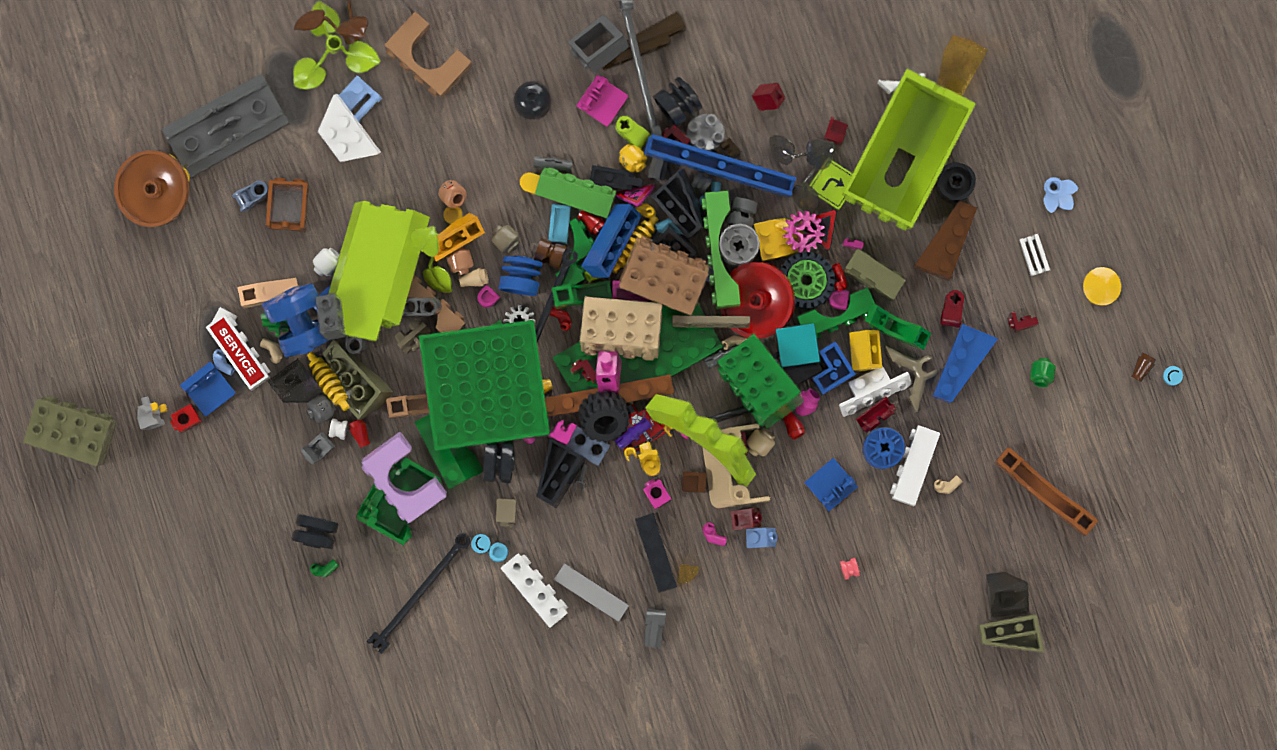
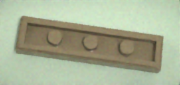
[673,316,750,328]

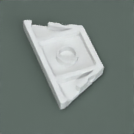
[318,94,381,162]

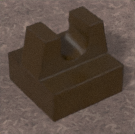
[715,137,741,159]

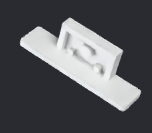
[839,366,912,417]

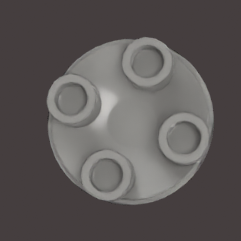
[687,114,725,151]

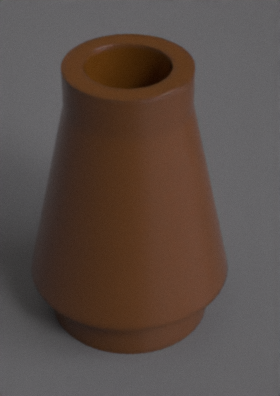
[1131,353,1156,382]

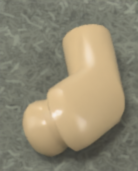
[721,335,747,350]
[260,338,283,364]

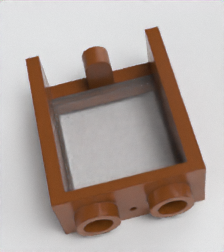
[266,178,309,232]

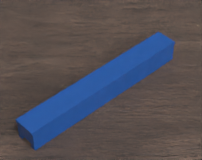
[644,134,797,198]

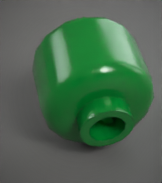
[1030,358,1056,388]

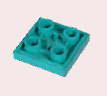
[776,323,820,368]

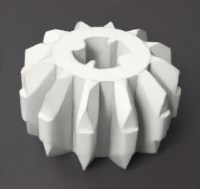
[503,305,536,324]

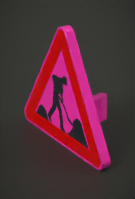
[615,184,655,208]

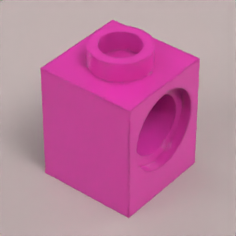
[643,479,671,509]

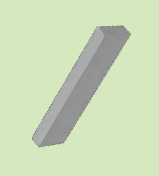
[554,563,629,622]

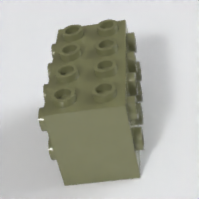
[23,396,118,466]

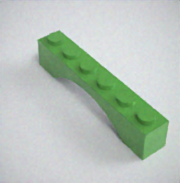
[701,191,740,309]

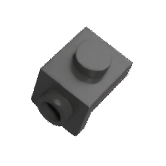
[301,432,335,464]

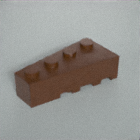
[913,201,977,281]

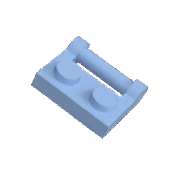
[339,75,383,123]

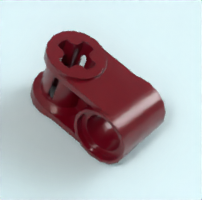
[940,290,964,328]

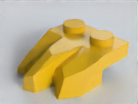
[754,219,803,262]

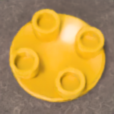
[1083,267,1121,305]

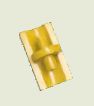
[638,442,661,476]

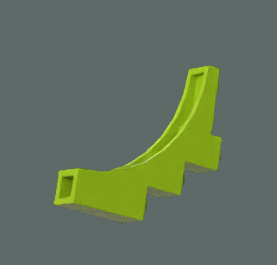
[646,394,756,487]

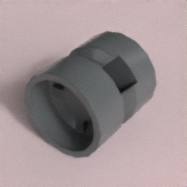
[728,197,758,228]

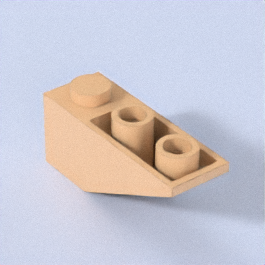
[238,278,298,308]

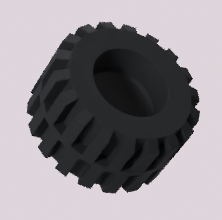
[579,391,630,442]

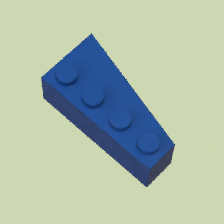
[932,324,998,404]

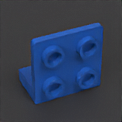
[180,362,236,416]

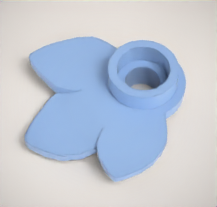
[1043,177,1078,213]

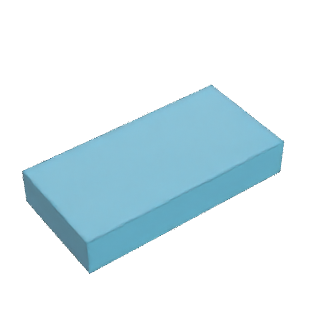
[548,204,571,244]

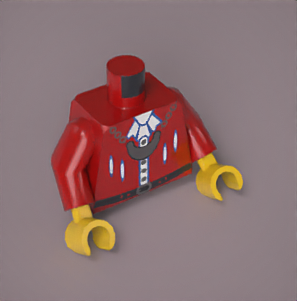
[623,404,677,461]

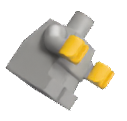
[137,397,167,430]

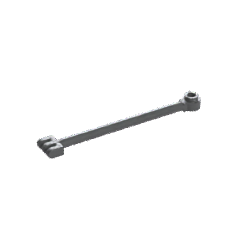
[619,0,662,137]

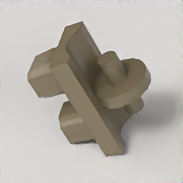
[395,319,432,355]

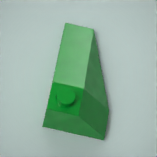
[414,414,484,490]

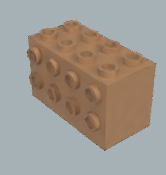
[619,236,709,315]

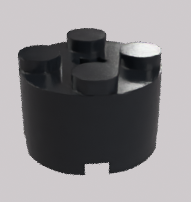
[936,162,976,203]

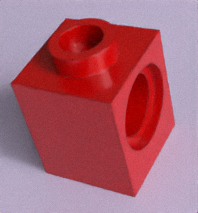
[170,404,202,433]

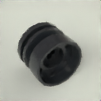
[653,76,703,128]

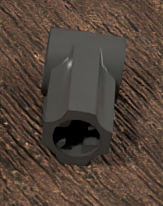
[648,157,668,182]
[644,608,666,648]

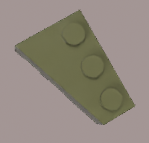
[843,248,905,301]
[977,614,1044,653]

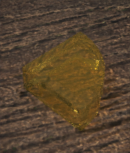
[678,564,699,583]

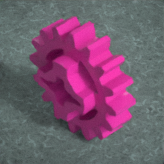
[783,211,825,252]

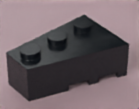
[536,437,586,509]

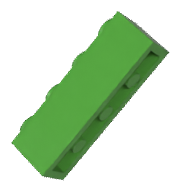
[535,168,617,218]

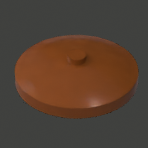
[114,150,189,227]

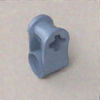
[232,181,269,212]

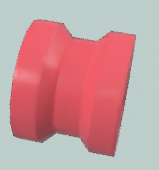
[840,558,860,580]

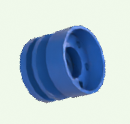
[498,255,543,296]
[862,427,905,469]

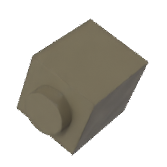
[496,499,517,527]

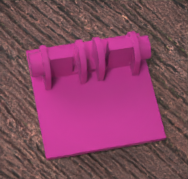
[576,75,629,127]

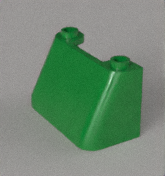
[356,457,442,546]

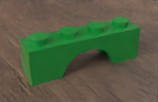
[797,287,875,339]

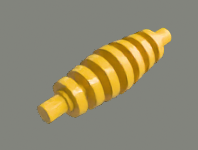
[612,216,659,274]
[307,351,350,411]

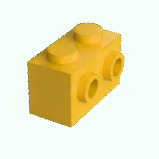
[849,330,882,371]

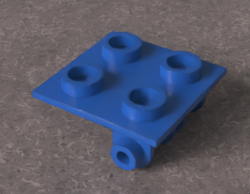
[804,458,858,511]

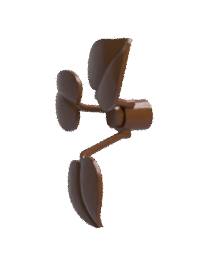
[294,0,368,44]

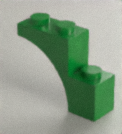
[555,218,594,285]
[552,281,613,309]

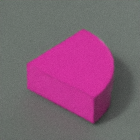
[842,238,864,250]

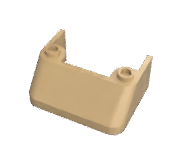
[703,424,770,509]

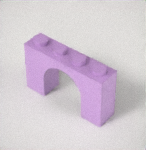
[362,432,447,523]

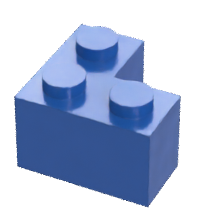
[812,341,855,396]

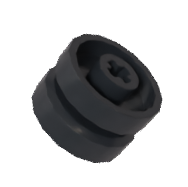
[483,441,515,484]
[291,514,339,550]

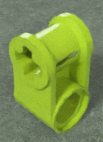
[615,116,651,148]

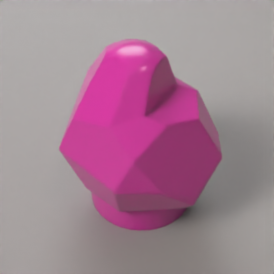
[795,389,820,416]

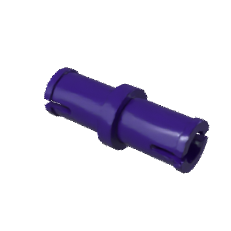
[615,417,652,450]

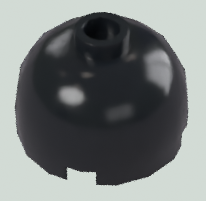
[513,81,551,120]

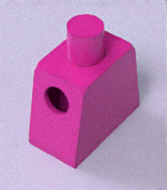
[596,351,622,394]

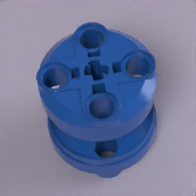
[262,283,329,357]

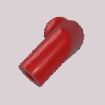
[831,263,848,292]

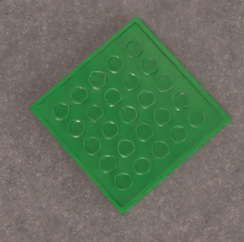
[419,320,550,451]

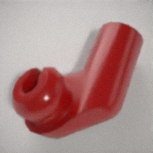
[550,307,572,331]

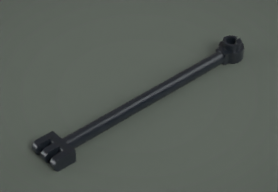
[535,249,578,343]
[367,533,471,654]

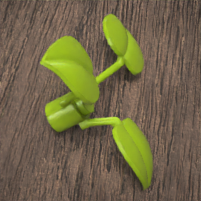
[293,1,380,89]
[411,226,453,293]

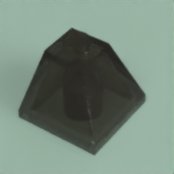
[268,358,323,403]
[986,572,1029,618]

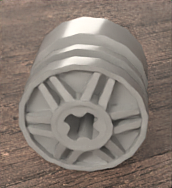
[719,224,760,267]

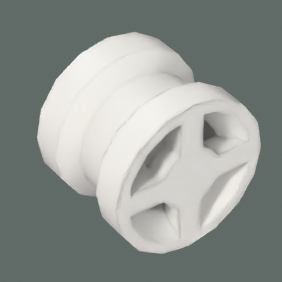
[329,418,348,440]

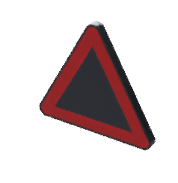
[798,209,837,250]

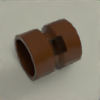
[534,238,567,270]

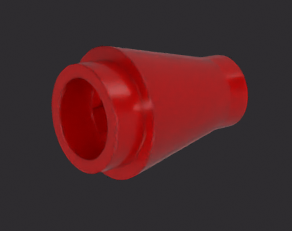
[578,210,604,236]
[783,411,806,440]
[348,419,370,448]

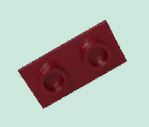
[856,396,897,433]

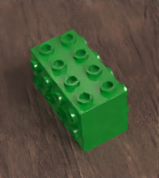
[717,334,804,430]

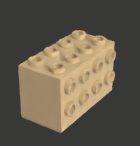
[580,297,662,360]

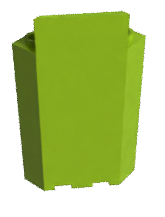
[328,201,430,341]

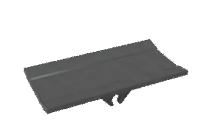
[162,74,289,178]

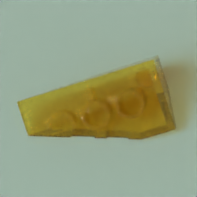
[938,35,988,96]

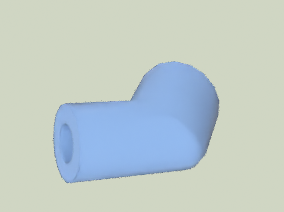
[213,349,235,376]

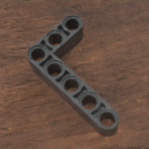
[346,297,441,354]

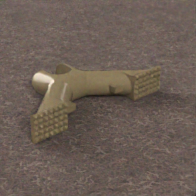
[884,346,938,413]

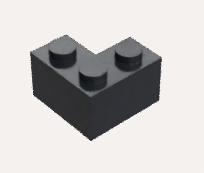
[652,222,697,258]

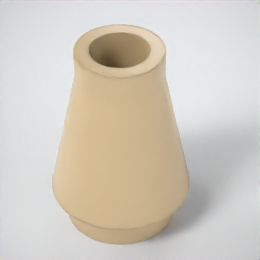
[459,268,489,287]

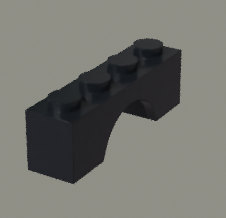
[635,513,677,593]

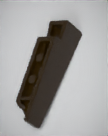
[602,12,686,71]

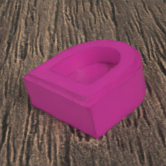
[477,284,501,308]
[829,290,850,311]

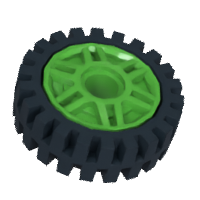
[780,252,835,309]

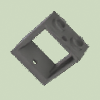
[568,15,630,74]

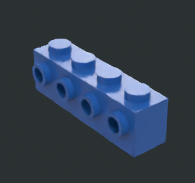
[582,204,642,277]

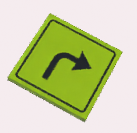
[807,158,852,210]

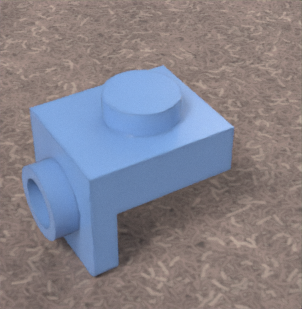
[746,528,778,548]

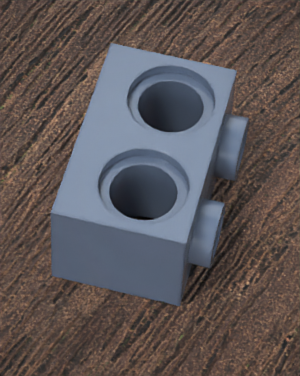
[565,426,610,467]

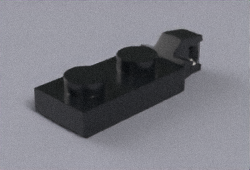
[590,165,643,191]

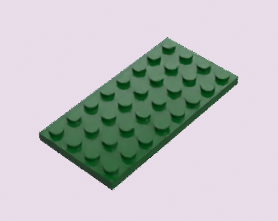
[552,300,723,417]

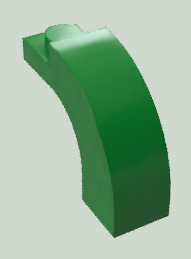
[865,304,932,350]

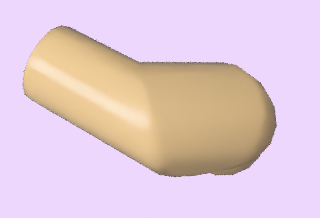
[934,475,962,494]

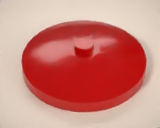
[720,262,795,339]

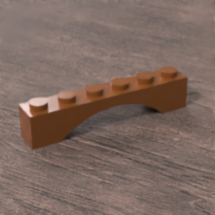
[994,447,1099,536]

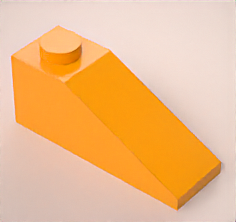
[433,213,485,261]

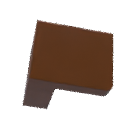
[682,471,707,493]

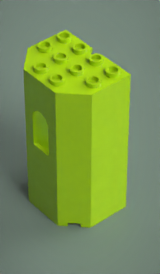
[842,69,976,231]

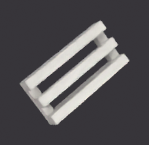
[1019,234,1050,276]

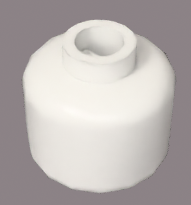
[313,248,339,276]

